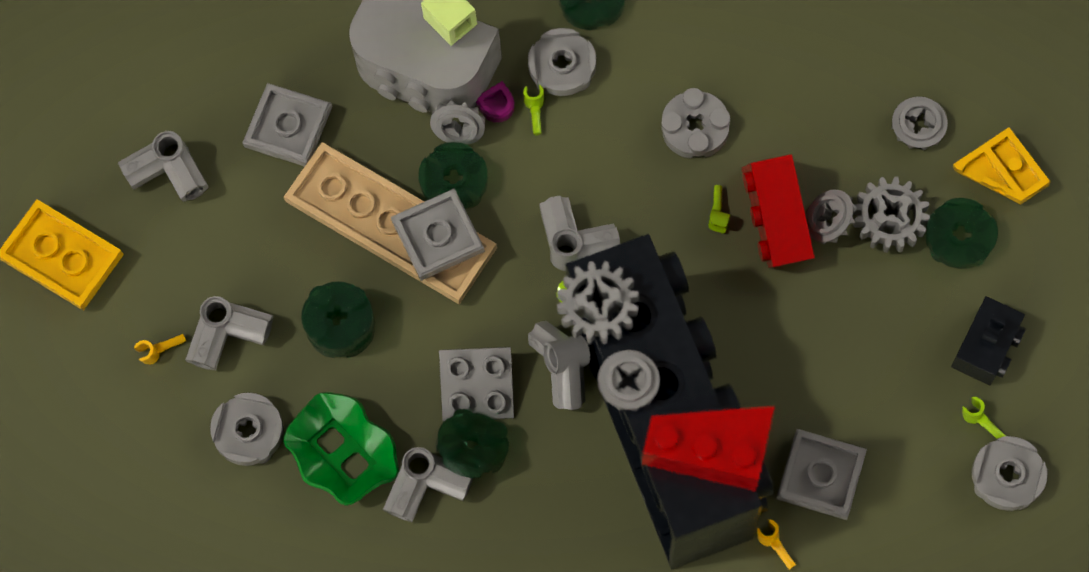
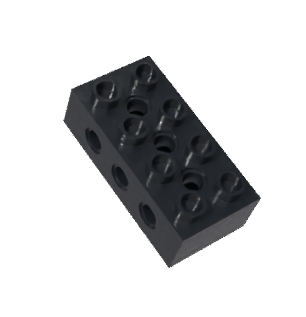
[566,234,774,570]

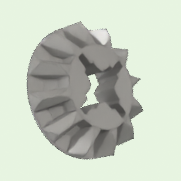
[892,97,948,150]
[430,99,485,145]
[806,189,857,244]
[598,350,659,411]

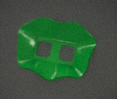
[283,392,399,506]

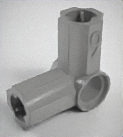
[118,131,209,202]
[539,196,620,271]
[186,296,273,371]
[528,321,590,410]
[383,447,475,522]

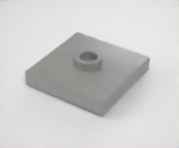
[242,83,332,167]
[391,188,485,281]
[776,429,867,520]

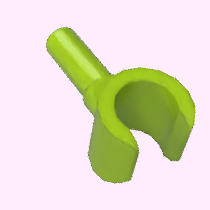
[523,85,545,135]
[708,185,731,234]
[962,397,1006,439]

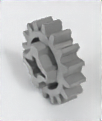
[853,176,930,253]
[557,261,639,344]

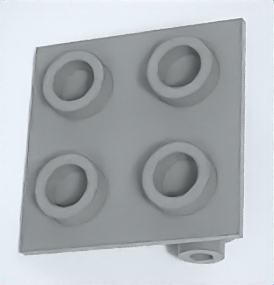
[439,347,514,421]

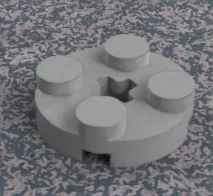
[528,28,596,96]
[661,88,730,159]
[210,393,284,466]
[972,436,1047,511]

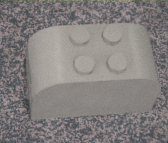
[349,0,502,113]

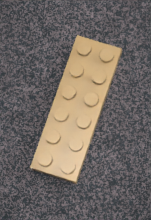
[284,142,497,305]

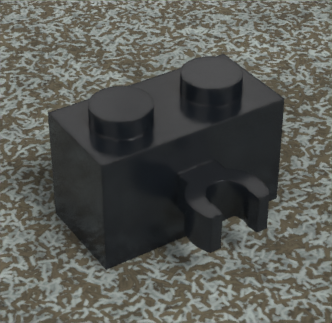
[951,296,1026,386]

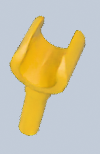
[134,334,186,365]
[757,519,796,570]

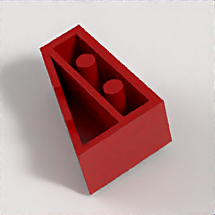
[742,154,815,268]
[642,406,775,491]

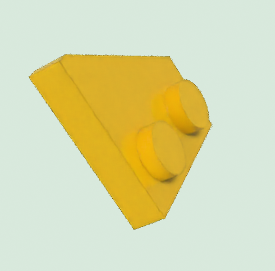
[953,127,1050,205]

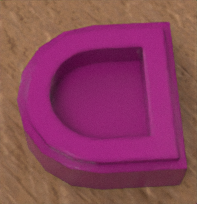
[476,81,515,123]

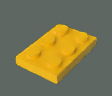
[0,199,124,311]

